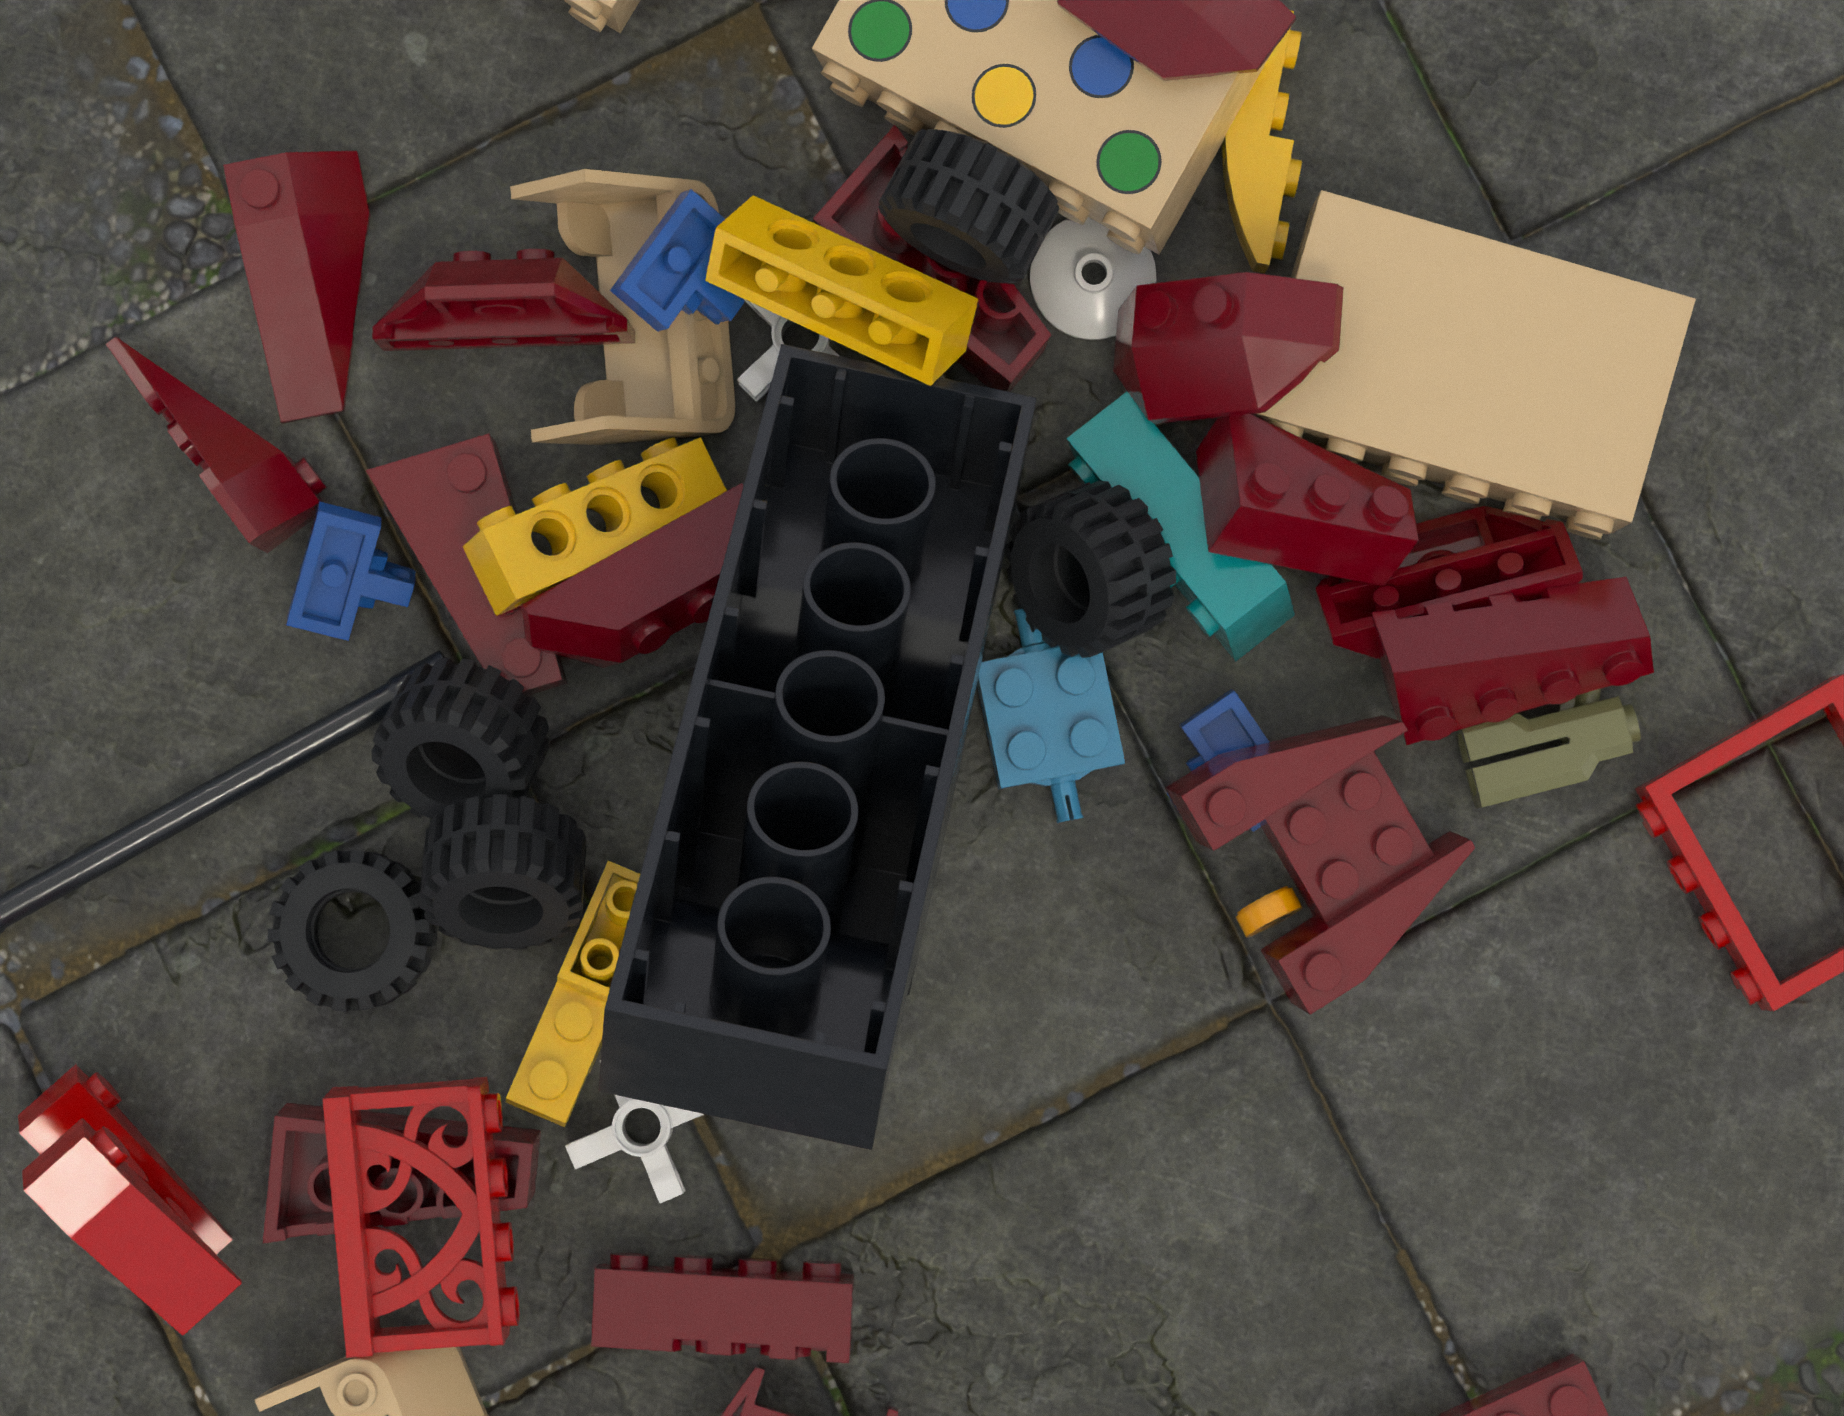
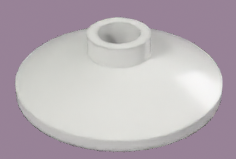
[1030,217,1156,340]

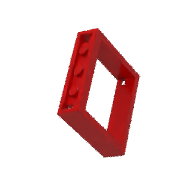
[1635,674,1844,1012]

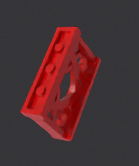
[322,1077,520,1358]

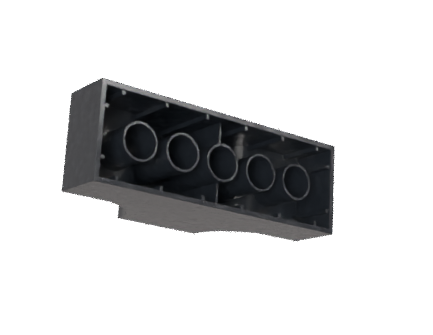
[599,344,1037,1150]

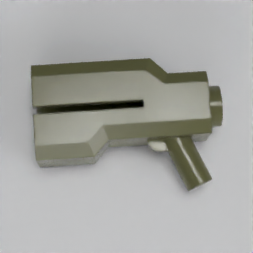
[1455,689,1641,809]

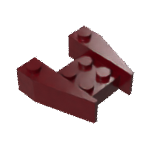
[1165,715,1475,1015]

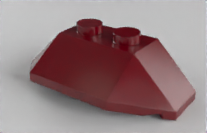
[1057,0,1296,81]
[372,249,635,351]
[1113,272,1344,424]
[521,483,744,668]
[1315,506,1583,659]

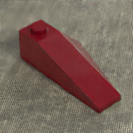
[223,151,371,424]
[106,337,327,554]

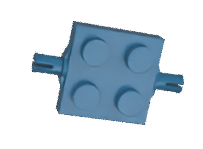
[977,609,1125,823]

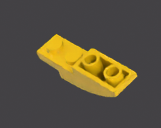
[1221,10,1302,274]
[506,861,640,1127]

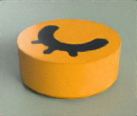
[1236,886,1303,938]

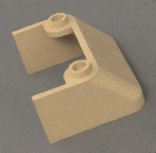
[510,169,735,445]
[255,1324,488,1416]

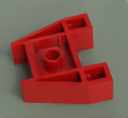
[18,1064,242,1336]

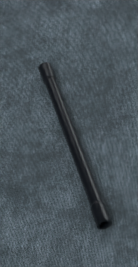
[0,650,445,935]

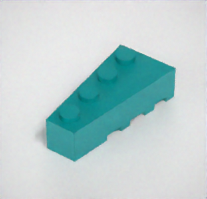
[1067,392,1295,662]

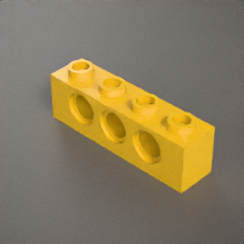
[705,195,978,386]
[462,437,727,616]

